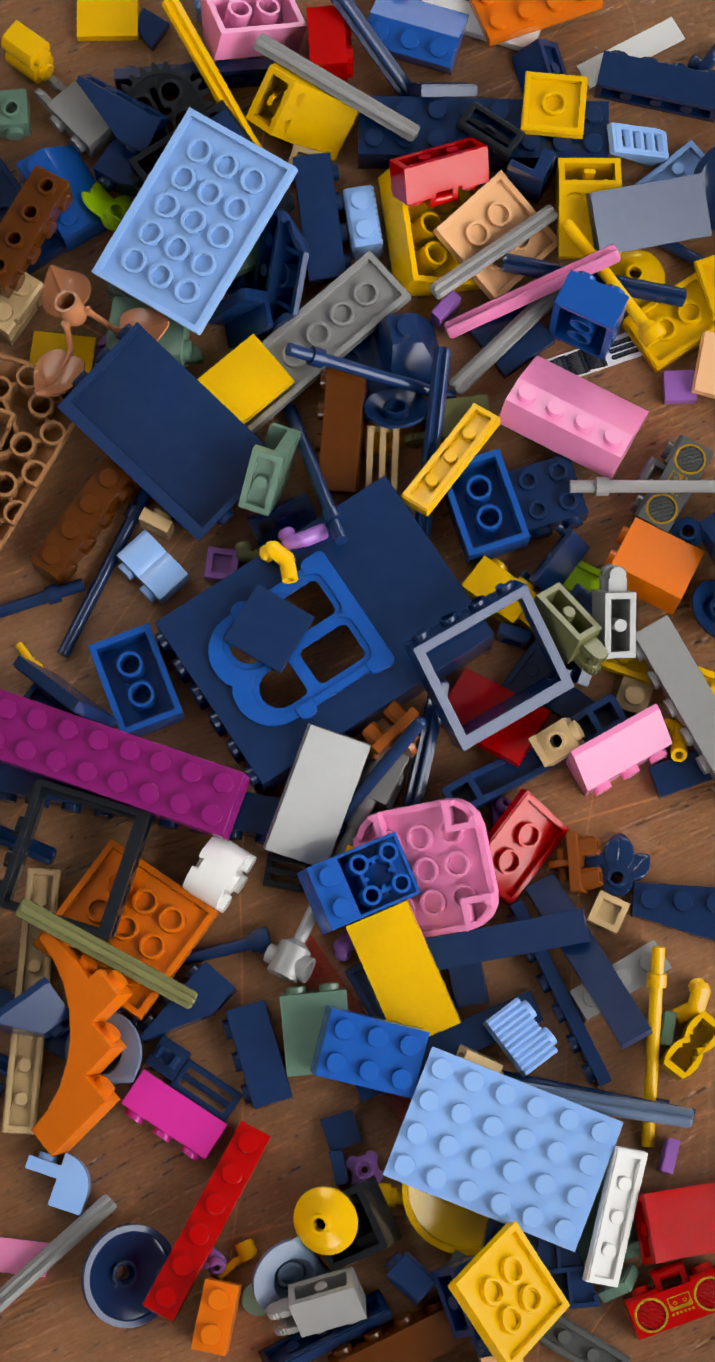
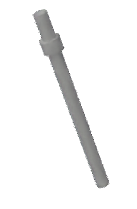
[569,477,715,496]

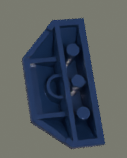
[252,207,309,336]

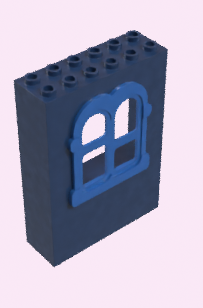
[154,476,494,795]

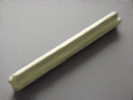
[15,898,198,1009]

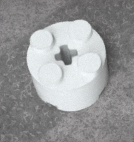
[183,836,257,913]

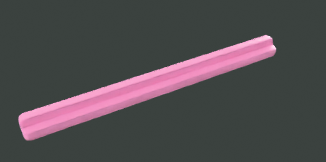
[444,244,621,339]

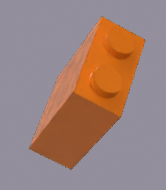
[604,517,705,615]
[191,1277,243,1356]

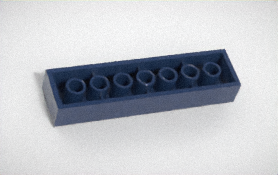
[358,96,609,173]

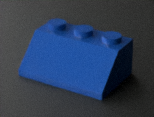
[363,0,469,75]
[16,145,108,252]

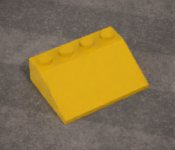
[378,168,480,296]

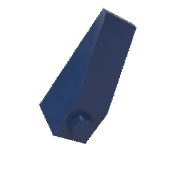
[76,74,170,154]
[93,138,151,197]

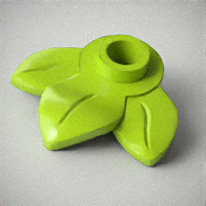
[81,182,132,231]

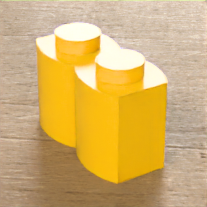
[1,20,55,84]
[659,1011,715,1081]

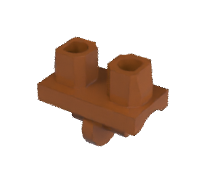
[360,701,420,762]
[548,831,603,896]

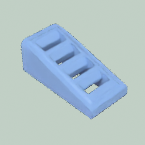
[607,122,669,167]

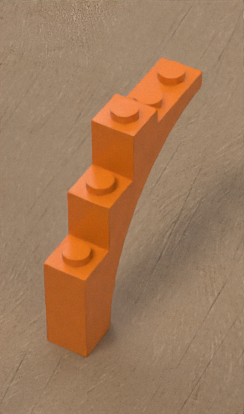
[31,932,133,1156]

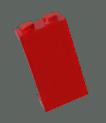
[634,1182,715,1265]

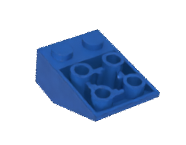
[297,832,421,935]

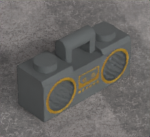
[630,435,714,533]

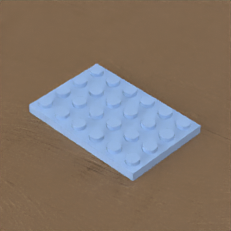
[91,107,298,336]
[383,1046,624,1252]

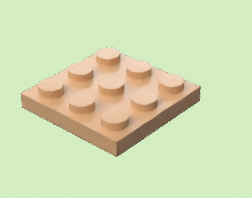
[432,170,558,300]

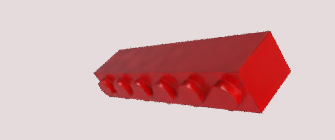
[142,1121,271,1324]

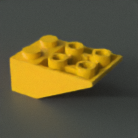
[245,62,360,161]
[555,158,622,259]

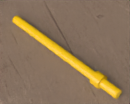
[641,946,667,1147]

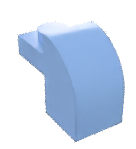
[25,1151,92,1216]

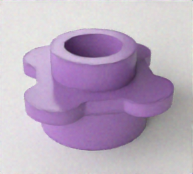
[346,1150,384,1184]

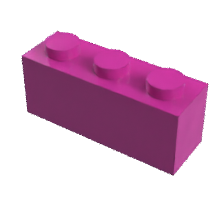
[121,1069,229,1161]

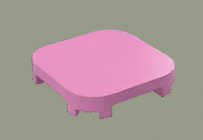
[353,798,499,938]

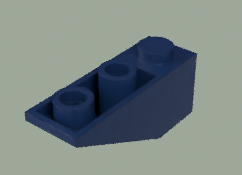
[139,961,237,1043]

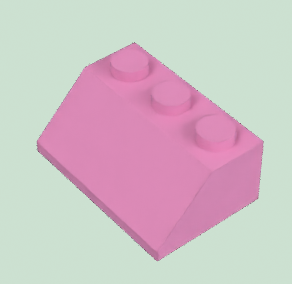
[200,0,307,61]
[565,704,672,796]

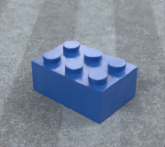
[548,269,630,361]
[444,448,530,566]
[88,623,186,737]
[310,1005,430,1099]

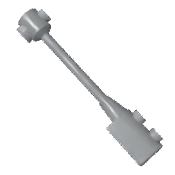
[263,747,414,984]

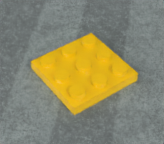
[447,1221,570,1362]

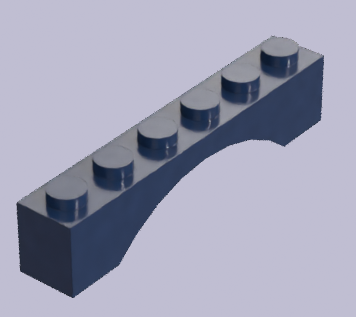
[440,693,628,810]

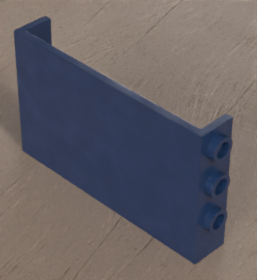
[57,322,268,541]

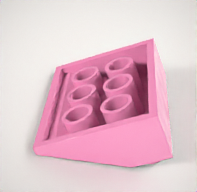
[499,355,649,480]

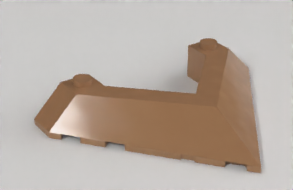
[0,353,76,551]

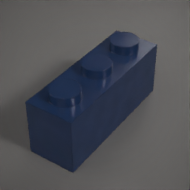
[222,1000,293,1110]

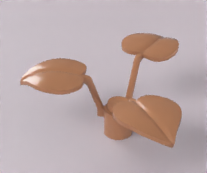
[33,265,170,397]

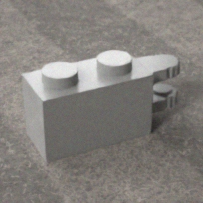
[34,76,116,159]
[592,563,636,659]
[265,1266,367,1338]

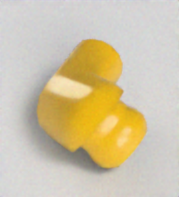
[259,541,298,584]
[664,718,687,762]
[671,978,711,1024]

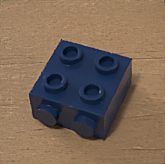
[508,455,589,540]

